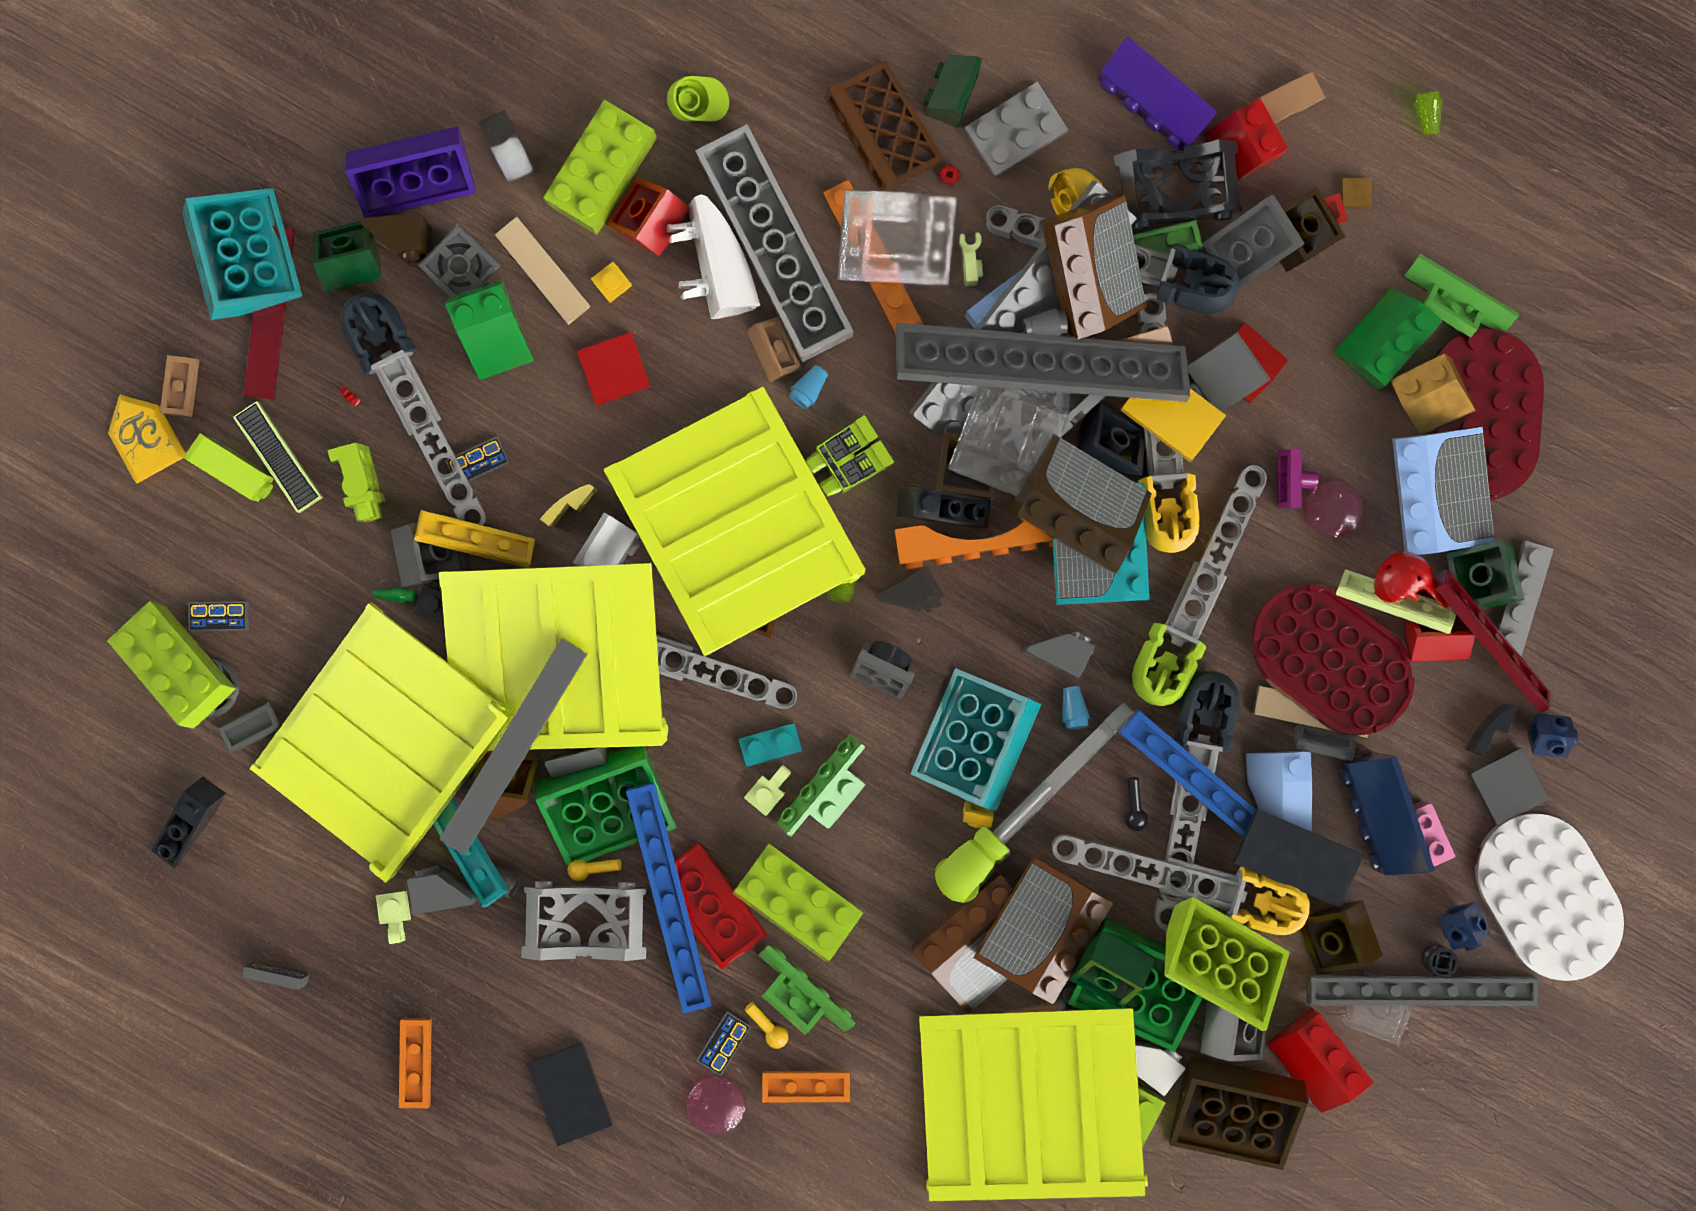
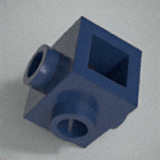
[1528,713,1578,758]
[1438,901,1490,951]

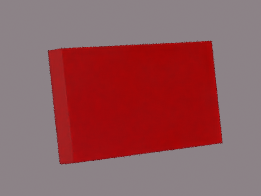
[674,841,768,970]

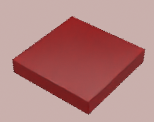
[577,332,651,406]

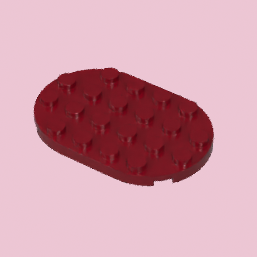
[1428,329,1544,501]
[1251,584,1415,736]

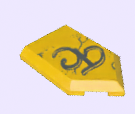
[108,394,186,484]

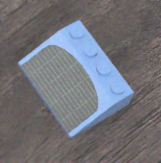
[1392,427,1494,555]

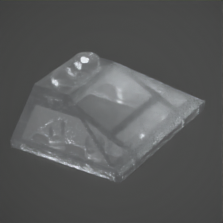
[837,189,956,285]
[948,386,1070,496]

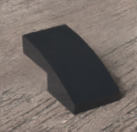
[1466,704,1518,756]

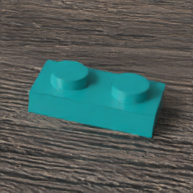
[738,723,802,767]

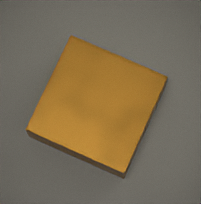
[1340,178,1372,209]

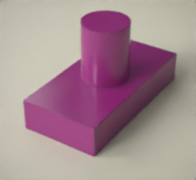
[1277,449,1319,509]

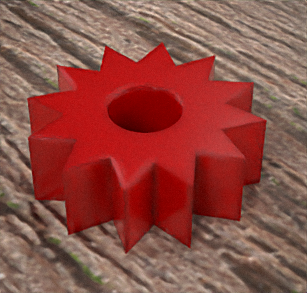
[938,164,961,187]
[338,385,361,407]

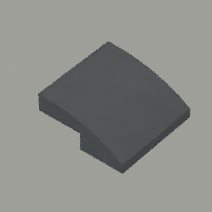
[1187,332,1270,411]

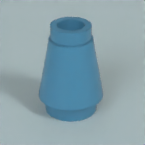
[789,365,828,409]
[1062,686,1091,730]

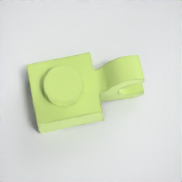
[959,233,983,287]
[744,765,791,816]
[376,891,411,944]

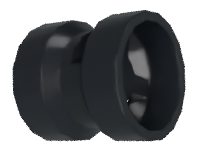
[1421,944,1458,977]

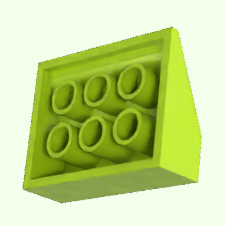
[1164,897,1290,1031]

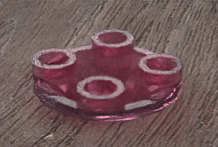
[1305,480,1363,538]
[687,1077,745,1135]

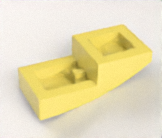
[540,484,597,528]

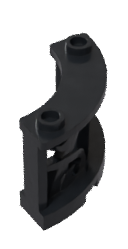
[1114,140,1243,230]

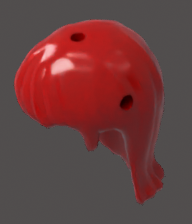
[1374,551,1449,609]

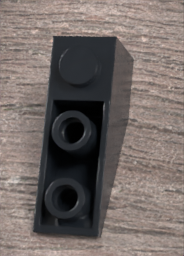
[896,487,991,528]
[151,777,226,868]

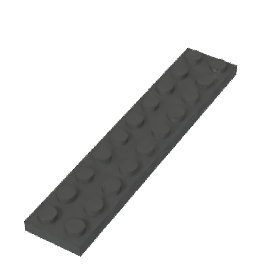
[909,180,1137,439]
[896,323,1190,402]

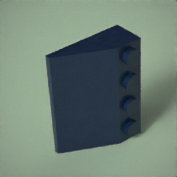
[1340,752,1435,876]

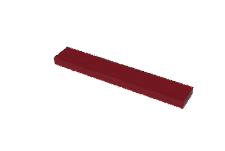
[243,226,295,400]
[1436,569,1550,713]

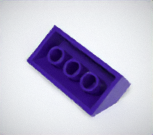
[1098,36,1217,152]
[345,126,476,218]

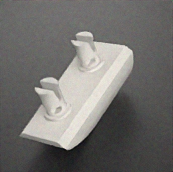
[666,194,760,319]

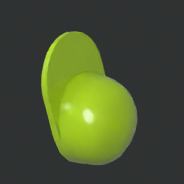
[667,76,729,122]

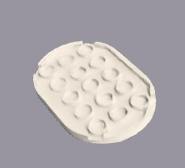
[1475,813,1624,981]

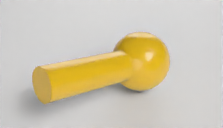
[567,859,622,881]
[745,1002,788,1049]

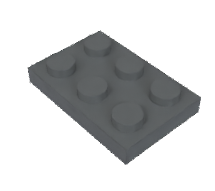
[1202,195,1305,288]

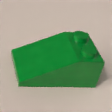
[445,279,534,380]

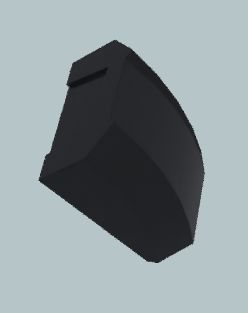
[1077,403,1147,475]

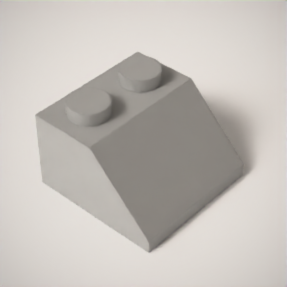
[573,513,641,566]

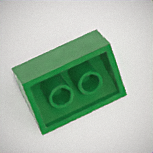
[1333,288,1443,391]

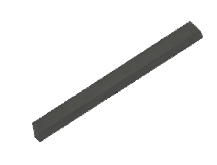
[439,638,588,855]
[1306,974,1539,1006]

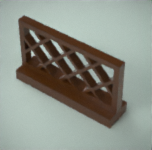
[825,61,943,196]

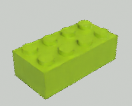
[543,99,657,235]
[107,601,236,729]
[732,844,863,962]

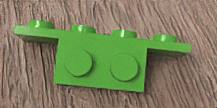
[1404,254,1519,337]
[776,734,866,837]
[758,945,856,1035]

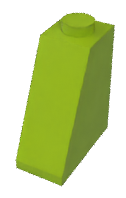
[183,433,274,502]

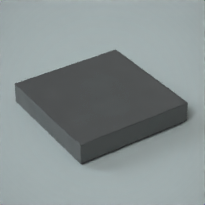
[1468,747,1549,826]

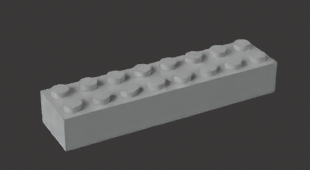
[695,124,853,362]

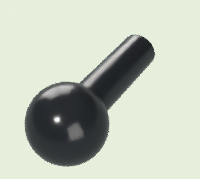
[1125,777,1148,831]

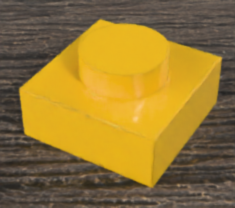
[591,261,632,303]
[963,800,994,828]

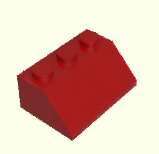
[1267,1007,1374,1113]

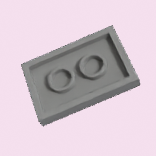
[964,81,1068,178]

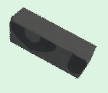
[545,747,608,777]

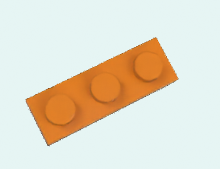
[399,1018,432,1108]
[762,1071,850,1103]

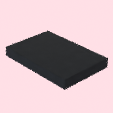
[527,1042,613,1146]

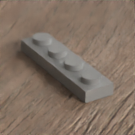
[1497,541,1554,656]

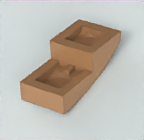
[1258,72,1325,123]

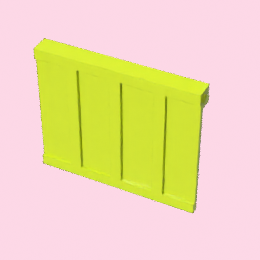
[603,387,866,657]
[439,563,668,751]
[250,602,515,883]
[919,1008,1148,1201]

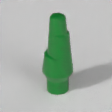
[372,587,416,603]

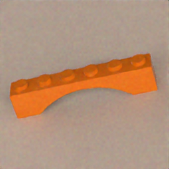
[894,521,1053,570]

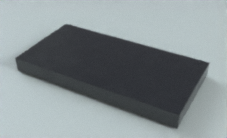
[1233,808,1364,908]

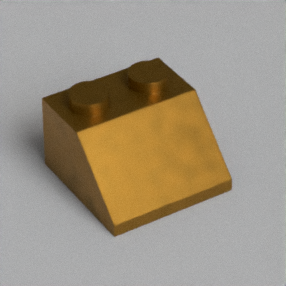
[1391,353,1476,435]

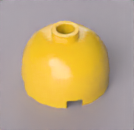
[1049,168,1102,215]

